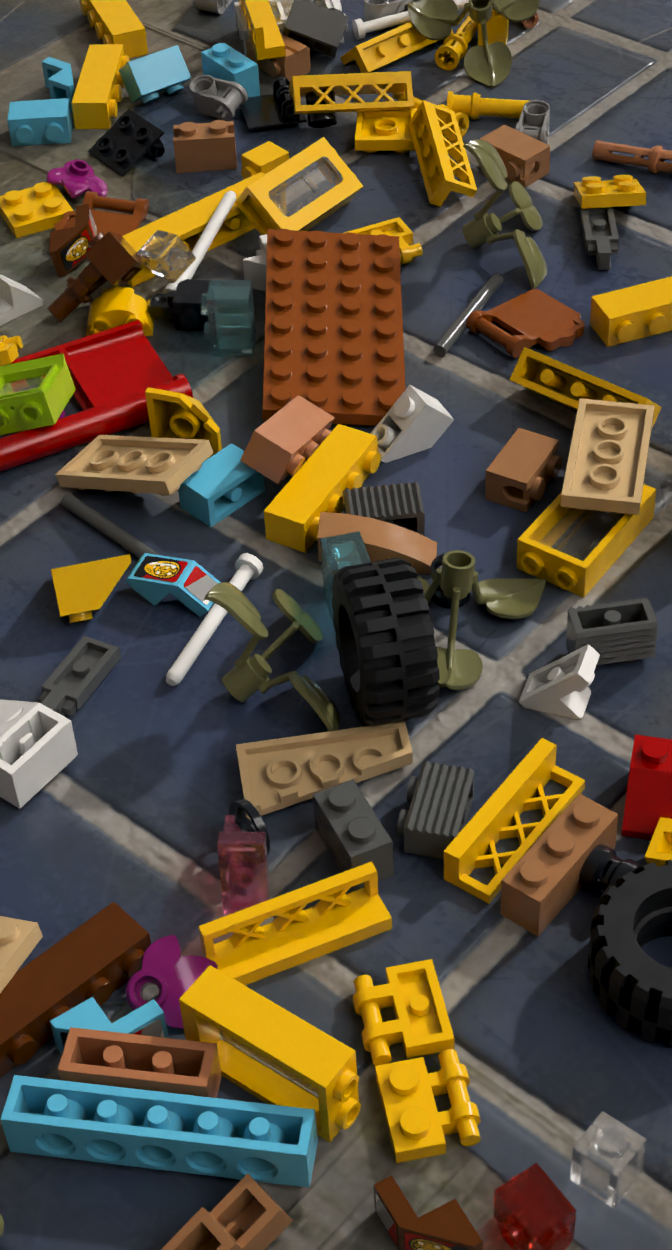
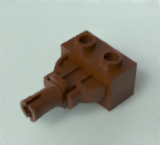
[48,231,147,322]

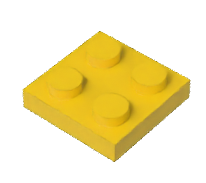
[355,108,417,153]
[574,175,646,209]
[0,182,73,238]

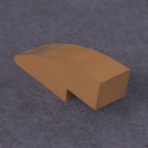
[317,512,437,575]
[161,1173,293,1250]

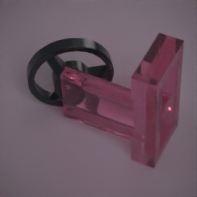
[217,799,270,915]

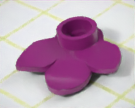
[46,159,108,199]
[126,934,218,1029]

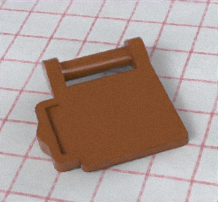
[54,191,149,236]
[466,289,585,358]

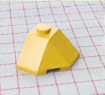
[145,387,222,458]
[51,554,131,623]

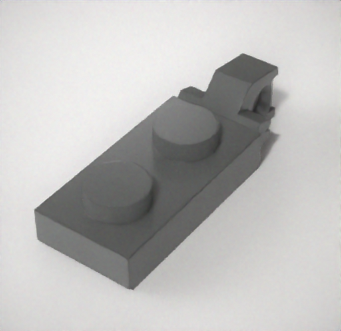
[580,207,619,270]
[39,636,121,717]

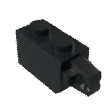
[150,279,248,333]

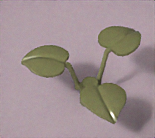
[408,0,540,88]
[462,139,547,290]
[417,550,546,690]
[204,582,340,731]

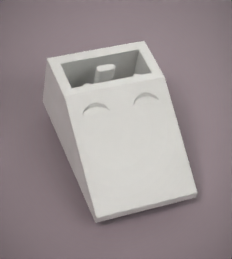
[0,699,78,809]

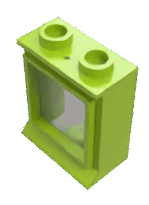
[0,353,76,435]

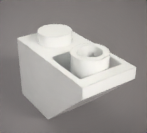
[370,385,454,463]

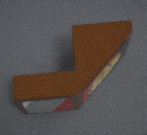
[49,204,97,277]
[373,1176,483,1250]

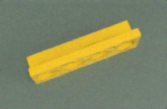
[238,0,286,60]
[340,21,454,73]
[289,71,414,114]
[408,100,477,207]
[444,738,585,904]
[198,861,392,985]

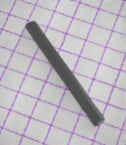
[433,273,504,357]
[61,493,160,559]

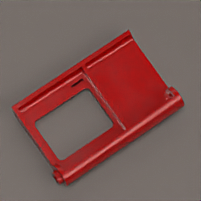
[0,320,193,472]

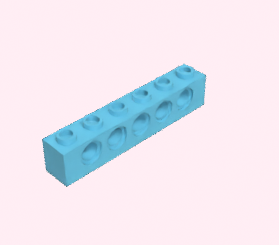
[0,1075,318,1188]

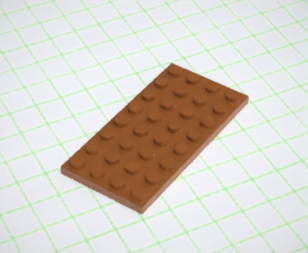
[262,229,406,426]

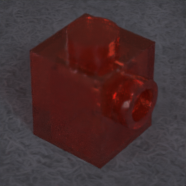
[494,1163,576,1250]

